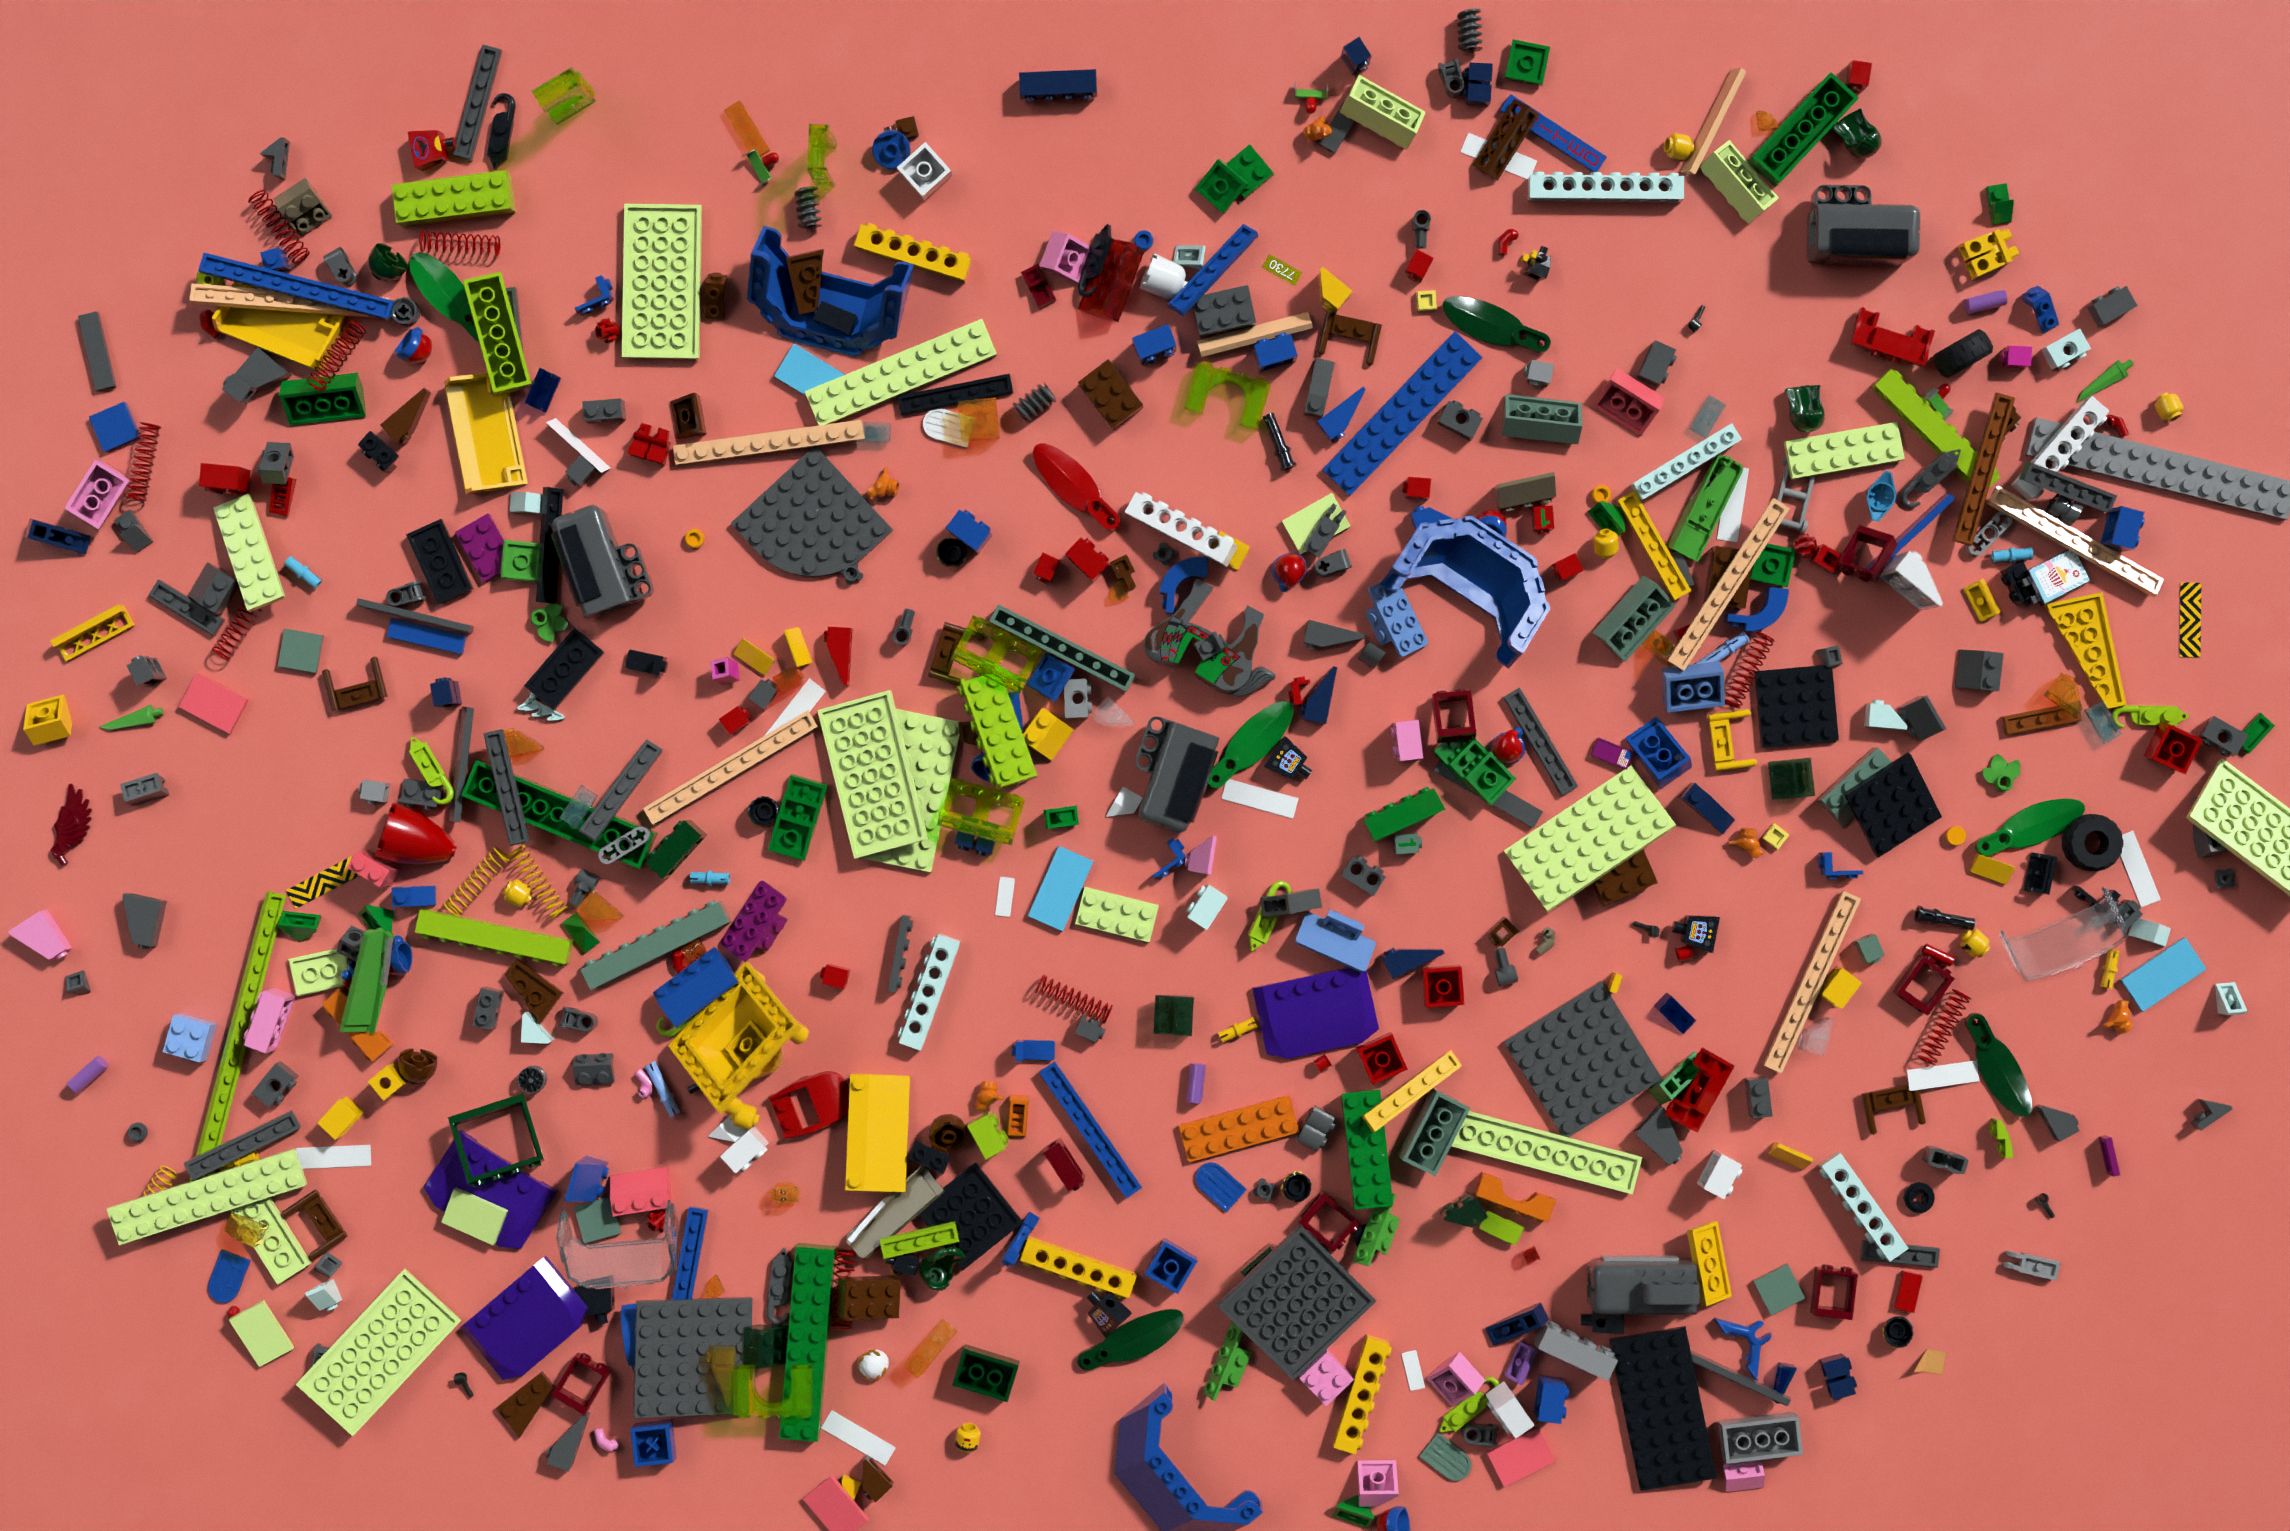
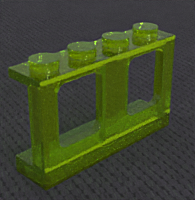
[807,124,837,190]
[951,615,1042,694]
[937,778,1025,846]

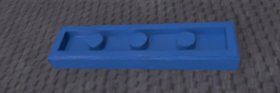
[387,618,467,654]

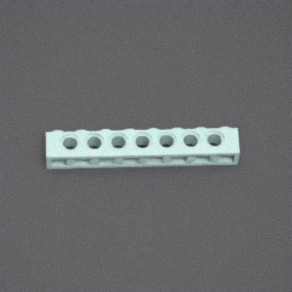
[1527,172,1684,203]

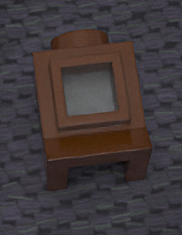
[1487,917,1519,947]

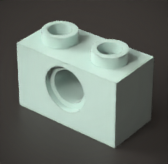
[2041,329,2091,370]

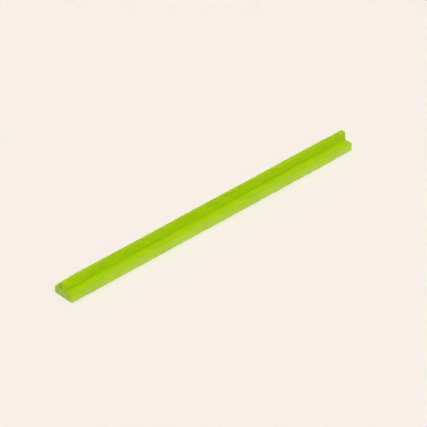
[189,891,287,1182]

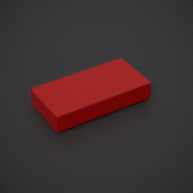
[1894,1270,1923,1313]

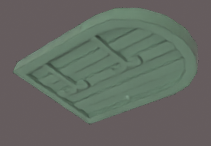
[1419,1432,1471,1481]

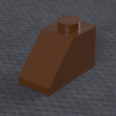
[862,1454,894,1502]

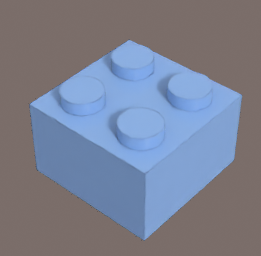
[163,1013,217,1062]

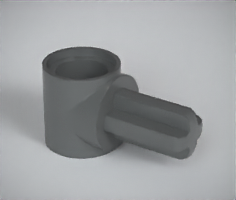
[1412,210,1431,249]
[893,609,915,646]
[570,868,600,907]
[1494,948,1518,987]

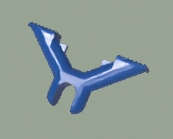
[1001,1211,1040,1266]
[1714,1317,1771,1381]

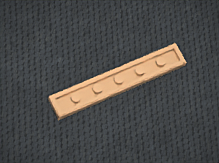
[1681,68,1746,175]
[1197,312,1313,357]

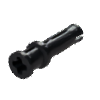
[1263,412,1297,471]
[1914,905,1975,930]

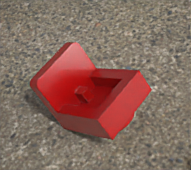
[1288,676,1310,705]

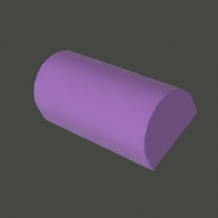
[1963,290,2007,315]
[66,1055,108,1093]
[1186,1063,1206,1104]
[1505,1341,1538,1385]

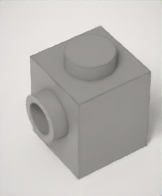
[1523,360,1554,387]
[358,779,391,805]

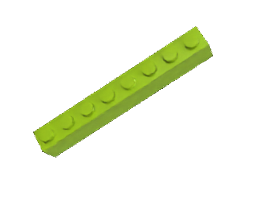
[1870,369,2001,488]
[415,909,574,967]

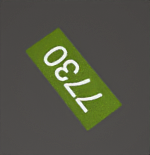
[1262,254,1303,286]

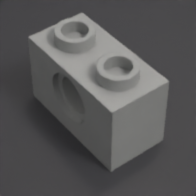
[1064,679,1092,718]

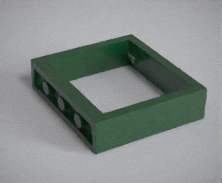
[448,1093,544,1187]

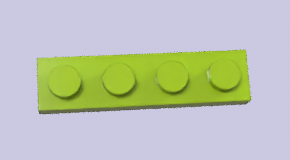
[880,1221,959,1259]

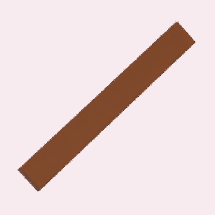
[1952,393,2015,546]

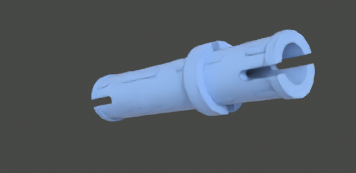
[1695,631,1750,664]
[644,1061,681,1118]

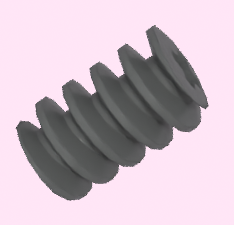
[1457,8,1483,52]
[794,186,822,229]
[1013,383,1056,421]

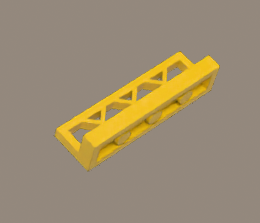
[50,604,135,662]

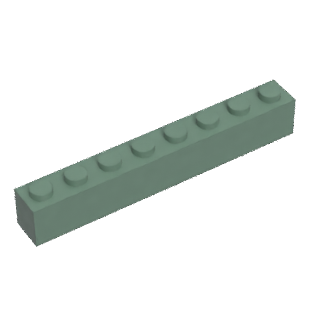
[989,604,1135,692]
[580,900,731,990]

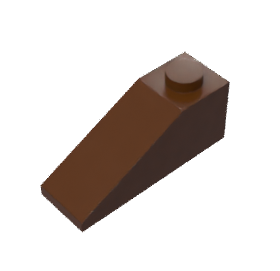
[380,388,431,444]

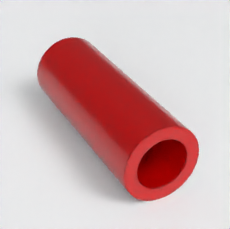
[1921,943,1955,967]

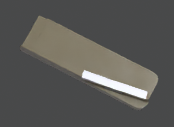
[846,1166,945,1259]

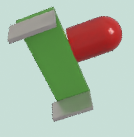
[1294,82,1328,114]
[741,149,779,186]
[1925,383,1954,421]

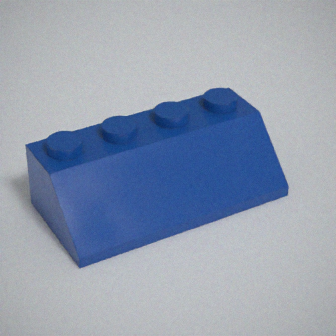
[653,947,738,1028]

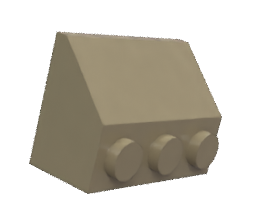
[1493,472,1556,513]

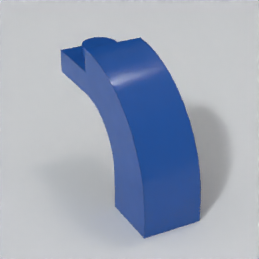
[1160,557,1209,614]
[1724,587,1789,632]
[621,1303,636,1372]

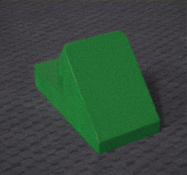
[1986,183,2014,225]
[1043,806,1079,829]

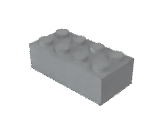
[1533,1320,1618,1381]
[1718,1411,1803,1464]

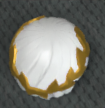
[858,1349,889,1380]

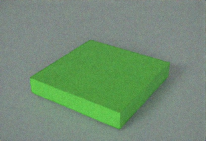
[500,540,540,582]

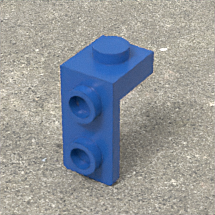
[575,275,614,315]
[2021,286,2059,333]
[1152,838,1186,879]
[1817,852,1863,879]
[1012,1040,1055,1061]

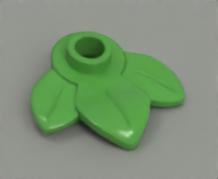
[531,603,569,642]
[1982,754,2020,792]

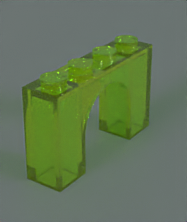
[531,67,596,125]
[1184,361,1271,431]
[733,1364,813,1418]

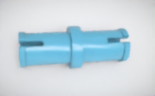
[1991,547,2033,563]
[284,556,322,589]
[690,871,730,886]

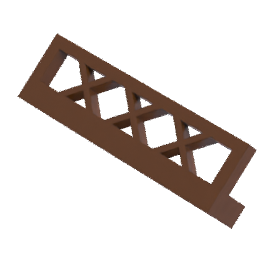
[1473,99,1539,181]

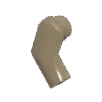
[1535,927,1555,956]

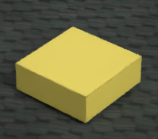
[1416,290,1437,312]
[1762,823,1789,850]

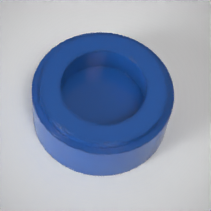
[1134,230,1153,251]

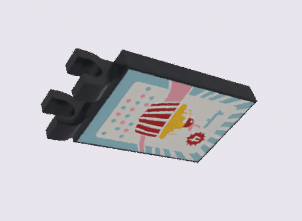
[2016,549,2091,606]

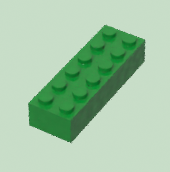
[1748,72,1859,187]
[1341,1090,1393,1210]

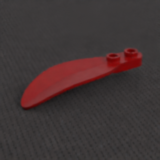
[1033,443,1120,531]

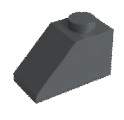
[2035,1104,2080,1142]

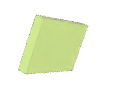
[1282,493,1350,555]
[288,949,350,997]
[441,1187,508,1246]
[229,1300,294,1367]

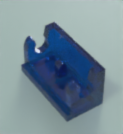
[525,368,561,413]

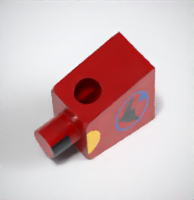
[408,130,457,171]

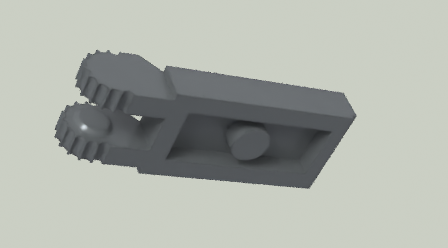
[1303,503,1347,558]

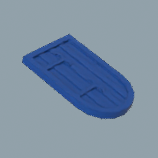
[1196,1162,1247,1212]
[208,1249,251,1303]

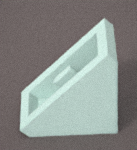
[1173,245,1206,270]
[510,492,543,514]
[2128,918,2171,947]
[2215,982,2247,1016]
[521,1011,555,1044]

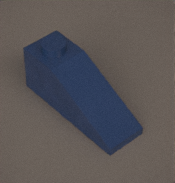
[25,518,91,554]
[1300,666,1337,724]
[1679,783,1735,834]
[1382,947,1445,979]
[1485,1302,1549,1346]

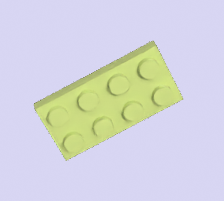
[1075,887,1159,942]

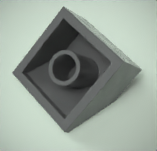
[188,562,239,614]
[1955,649,2004,692]
[1898,695,1946,741]

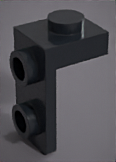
[625,650,668,676]
[2071,885,2121,913]

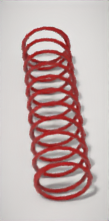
[248,190,310,264]
[419,231,500,256]
[307,320,366,391]
[126,422,161,501]
[212,603,262,661]
[1725,632,1775,709]
[1035,974,1113,1024]
[1917,989,1971,1066]
[831,1250,856,1330]

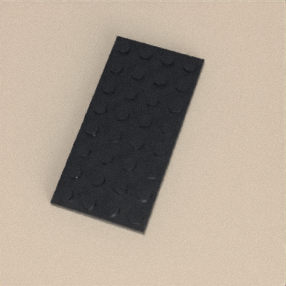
[1609,1326,1717,1491]

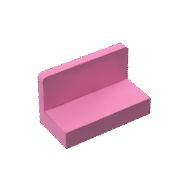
[1722,1460,1765,1492]

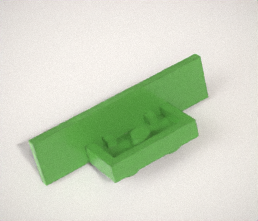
[1353,1193,1400,1267]
[1203,1322,1252,1401]

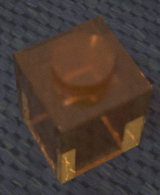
[772,666,804,694]

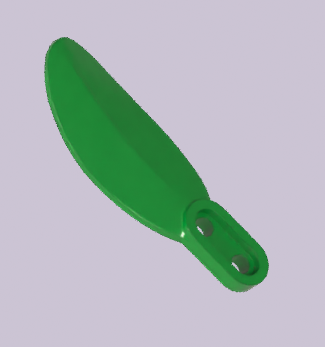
[410,252,479,342]
[1208,701,1294,789]
[1975,798,2085,856]

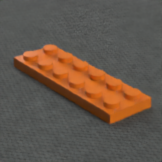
[1179,1095,1299,1162]

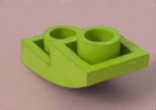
[1989,1118,2013,1158]
[1479,1211,1524,1245]

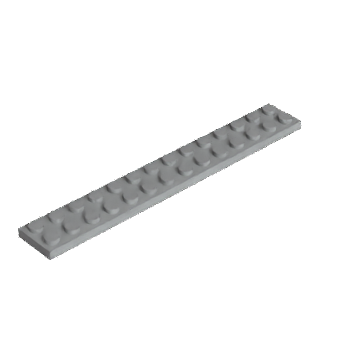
[2025,417,2290,520]

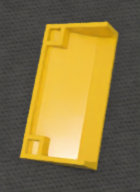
[212,282,345,372]
[444,373,528,495]
[845,1074,910,1192]

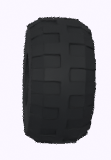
[1933,329,1993,378]
[2062,814,2123,871]

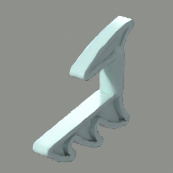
[517,692,565,721]

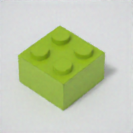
[967,1110,1009,1159]

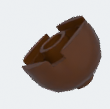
[398,1048,438,1084]
[929,1114,968,1152]

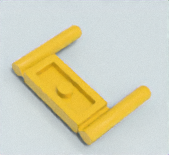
[1708,709,1757,771]

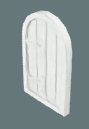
[923,408,976,448]

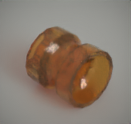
[681,938,707,964]

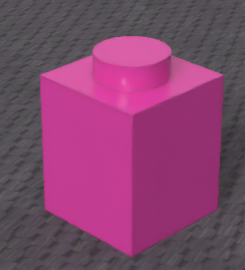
[2000,346,2032,369]
[710,657,740,685]

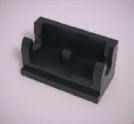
[813,301,858,337]
[2023,852,2057,895]

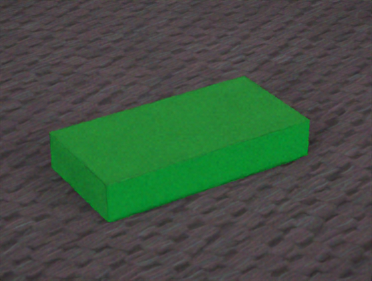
[2241,713,2275,754]

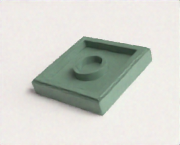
[278,629,324,673]
[574,1196,622,1243]
[1752,1263,1805,1316]

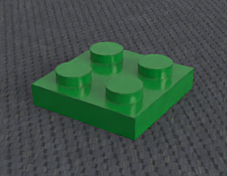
[1504,39,1550,86]
[1226,144,1274,199]
[1195,158,1249,214]
[1750,543,1796,588]

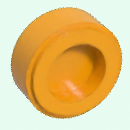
[1591,485,1611,504]
[685,529,705,548]
[1945,826,1966,845]

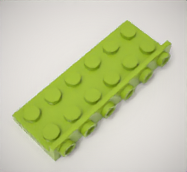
[957,670,1038,790]

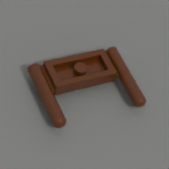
[1317,313,1382,366]
[928,622,984,686]
[322,657,388,711]
[1861,1084,1926,1135]
[281,1189,348,1259]

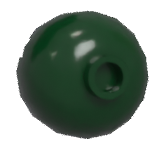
[368,243,408,281]

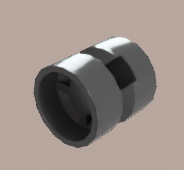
[2045,494,2083,526]

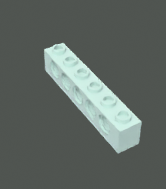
[1630,423,1742,501]
[897,933,961,1051]
[1818,1152,1909,1262]

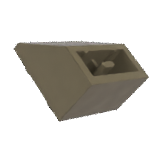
[274,178,332,237]

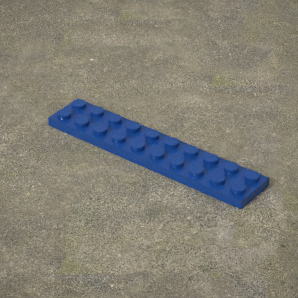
[1322,331,1483,497]

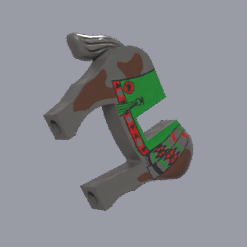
[1144,578,1276,696]

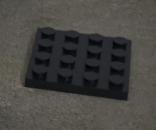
[1754,665,1839,748]
[1843,753,1942,858]
[919,1162,1024,1270]

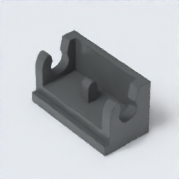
[120,773,169,806]

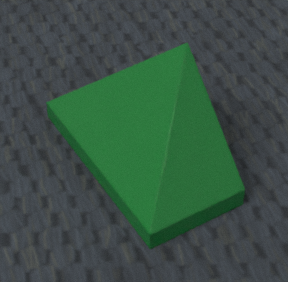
[1587,501,1626,536]
[358,905,394,932]
[278,911,321,942]
[561,912,600,954]
[1332,1495,1374,1529]

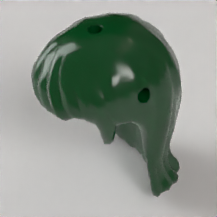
[1831,108,1882,159]
[1785,385,1825,433]
[920,1247,965,1291]

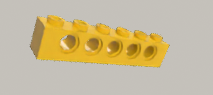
[854,223,972,283]
[1020,1236,1137,1299]
[1332,1334,1392,1455]

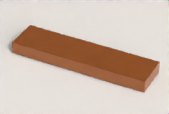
[2001,702,2082,735]

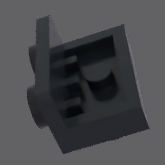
[358,431,399,472]

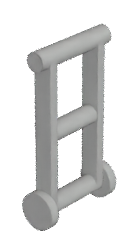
[1776,456,1815,535]

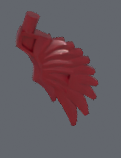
[51,784,92,866]

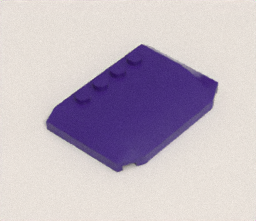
[1252,967,1379,1059]
[424,1130,558,1249]
[461,1256,588,1380]

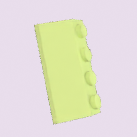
[1340,75,1426,150]
[1699,140,1779,224]

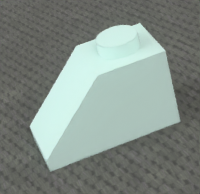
[1864,700,1907,730]
[305,1279,342,1311]

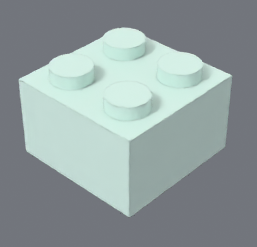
[1186,884,1228,930]

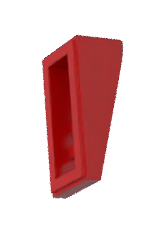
[269,477,297,517]

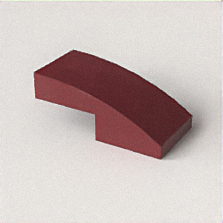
[1021,264,1057,309]

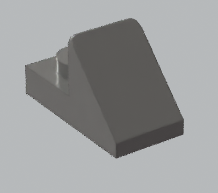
[260,137,290,180]
[114,510,154,552]
[2190,1099,2233,1130]

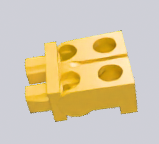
[1958,229,2019,280]

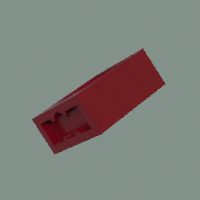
[1838,525,1898,583]
[1432,689,1477,743]
[1892,955,1955,1016]
[1043,1138,1085,1191]
[1298,1190,1359,1251]
[1810,1264,1858,1320]
[551,1352,611,1415]

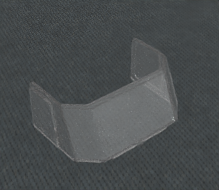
[1999,887,2128,981]
[556,1200,678,1289]

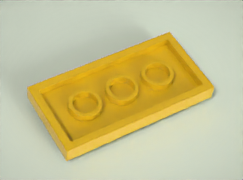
[1687,1221,1732,1306]

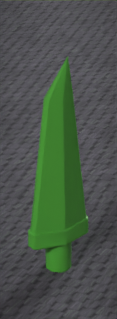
[2077,359,2134,403]
[100,705,164,731]

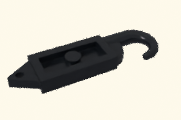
[487,93,516,170]
[1078,224,1113,298]

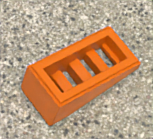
[1007,1095,1029,1137]

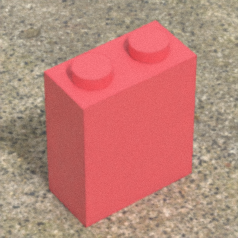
[346,850,401,887]

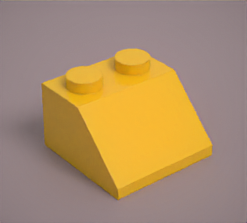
[1318,267,1352,314]
[23,694,72,746]
[1023,707,1074,761]

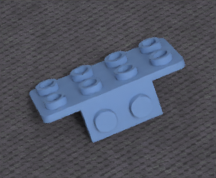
[1365,582,1428,657]
[1295,910,1376,973]

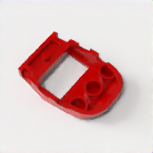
[769,1071,849,1139]

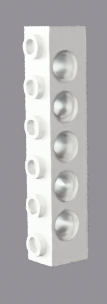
[2011,396,2109,500]
[1125,492,1238,567]

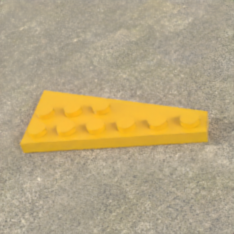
[2044,592,2127,709]

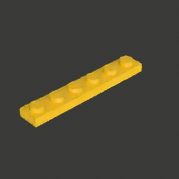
[1617,491,1691,601]
[1362,1050,1462,1132]

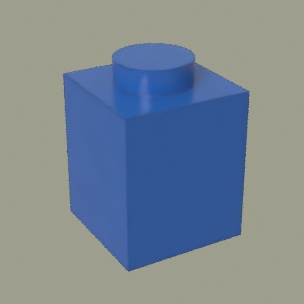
[260,247,290,272]

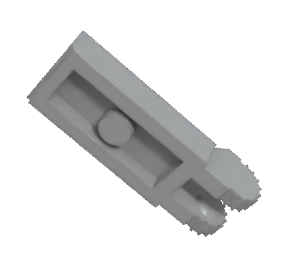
[2003,1250,2061,1281]

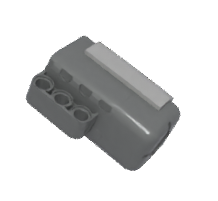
[1587,1255,1699,1315]

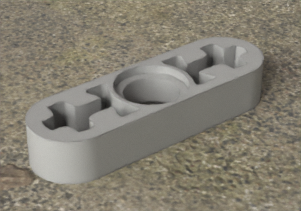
[1966,511,2013,556]
[598,826,650,864]

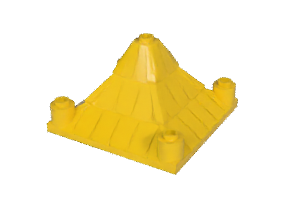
[668,961,808,1117]

